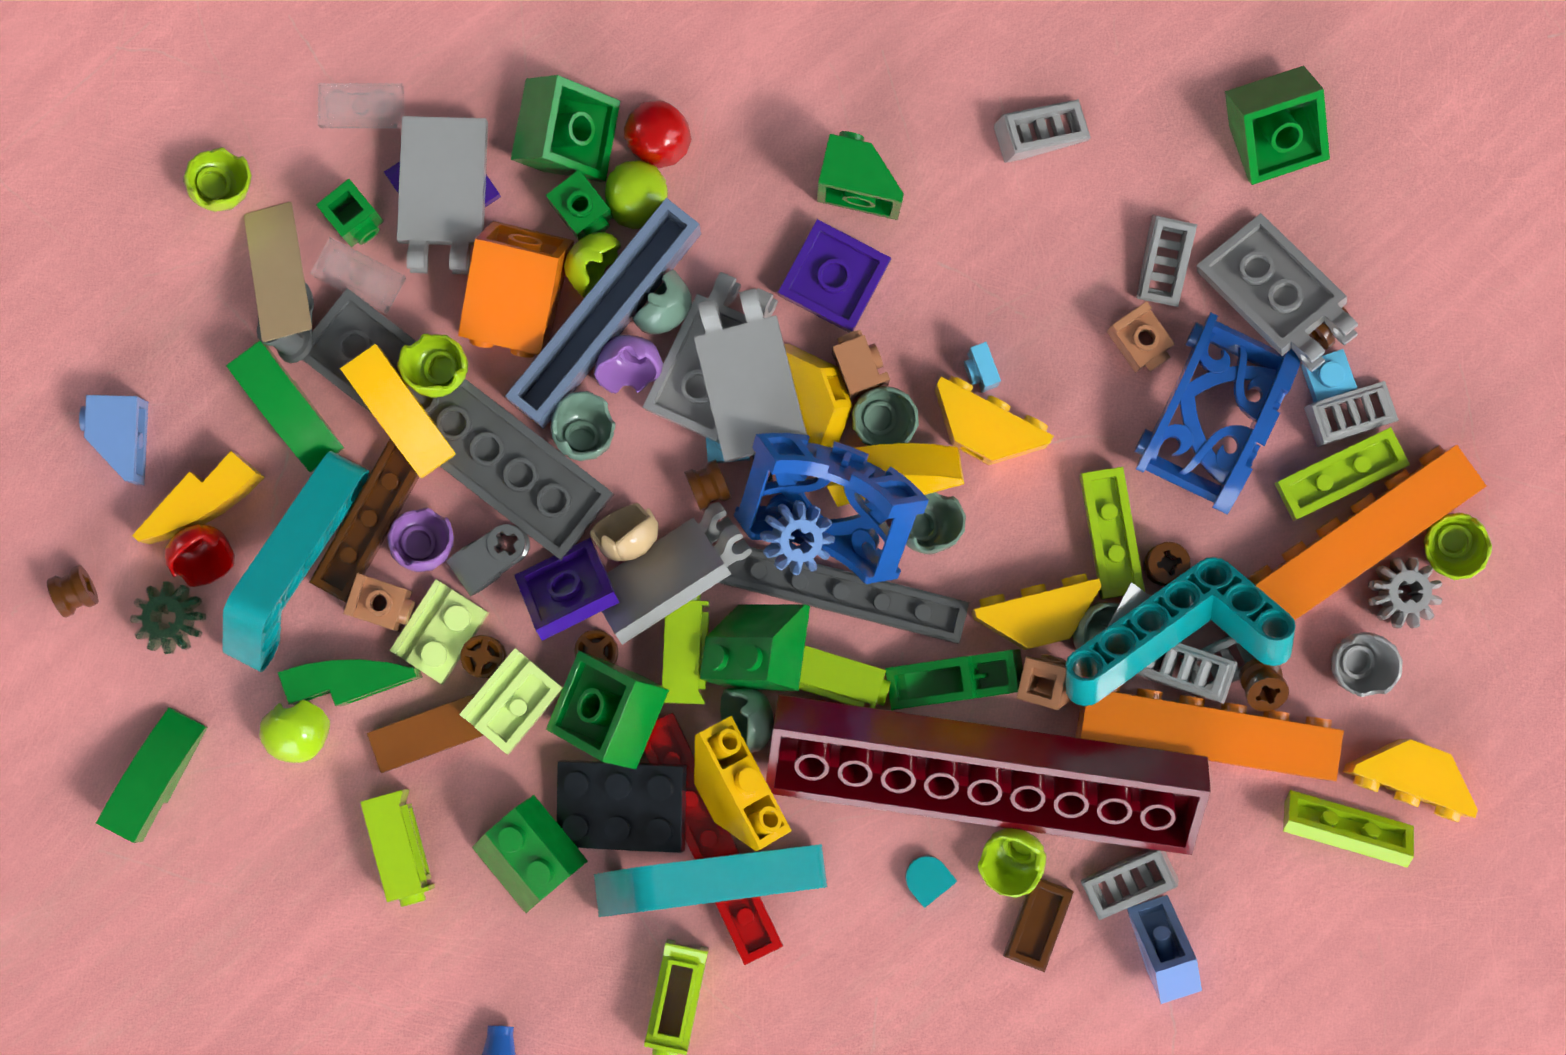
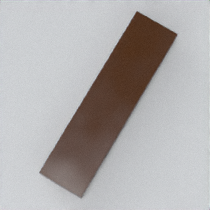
[309,438,419,603]

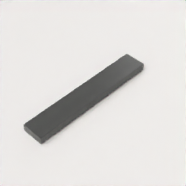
[719,543,970,644]

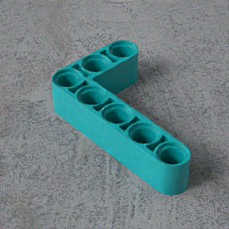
[222,451,369,672]
[1065,557,1296,706]
[593,844,828,917]

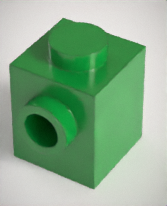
[546,170,613,241]
[316,179,384,248]

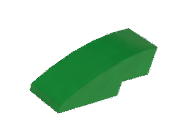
[226,341,345,473]
[885,649,1023,710]
[278,659,423,706]
[96,707,208,843]

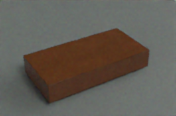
[1003,879,1074,972]

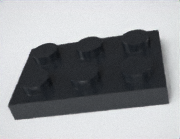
[557,760,687,853]

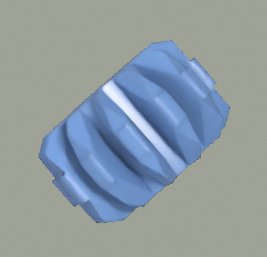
[760,500,835,575]

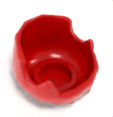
[623,100,692,168]
[165,524,235,587]

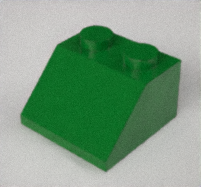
[1225,65,1330,185]
[511,75,621,182]
[817,131,904,220]
[700,604,810,691]
[546,651,669,769]
[472,795,588,913]

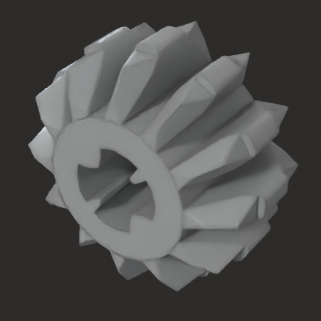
[1368,557,1443,628]

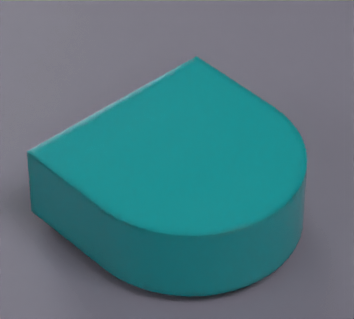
[905,856,958,908]

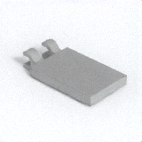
[397,116,488,275]
[1197,213,1358,372]
[643,272,778,444]
[694,288,807,462]
[602,502,752,645]

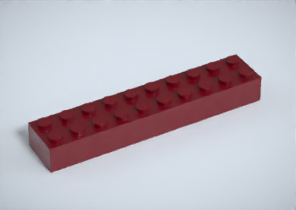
[766,695,1211,855]

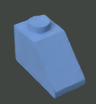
[79,395,149,485]
[1127,895,1202,1004]

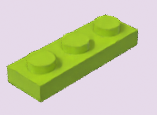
[1274,427,1410,521]
[1079,467,1145,600]
[1283,790,1414,868]

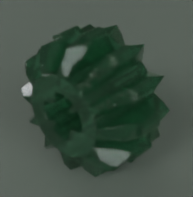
[130,581,206,654]

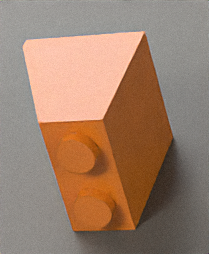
[458,221,574,358]

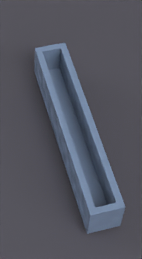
[505,198,701,429]

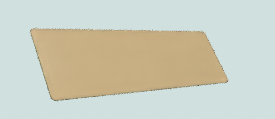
[244,202,312,342]

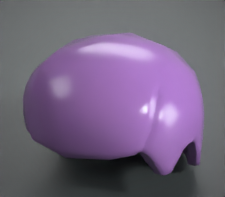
[594,335,663,394]
[387,508,454,572]

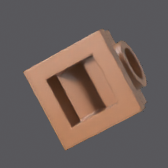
[1107,301,1175,373]
[832,330,890,399]
[343,573,415,631]
[1017,655,1070,710]

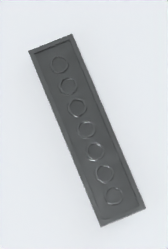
[302,288,614,561]

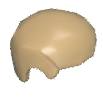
[590,503,658,561]

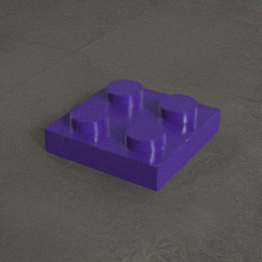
[778,219,891,333]
[514,538,620,641]

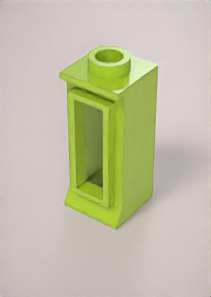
[662,594,710,705]
[799,645,891,708]
[360,789,435,907]
[644,939,709,1055]

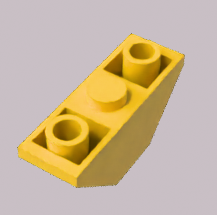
[784,343,853,448]
[934,376,1054,465]
[971,573,1101,650]
[694,716,792,851]
[1343,739,1478,823]

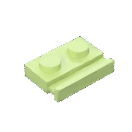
[389,579,489,684]
[459,648,563,755]

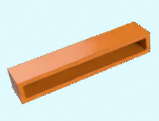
[1247,445,1487,621]
[1075,686,1344,782]

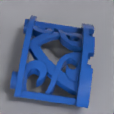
[1134,312,1301,515]
[734,433,929,584]

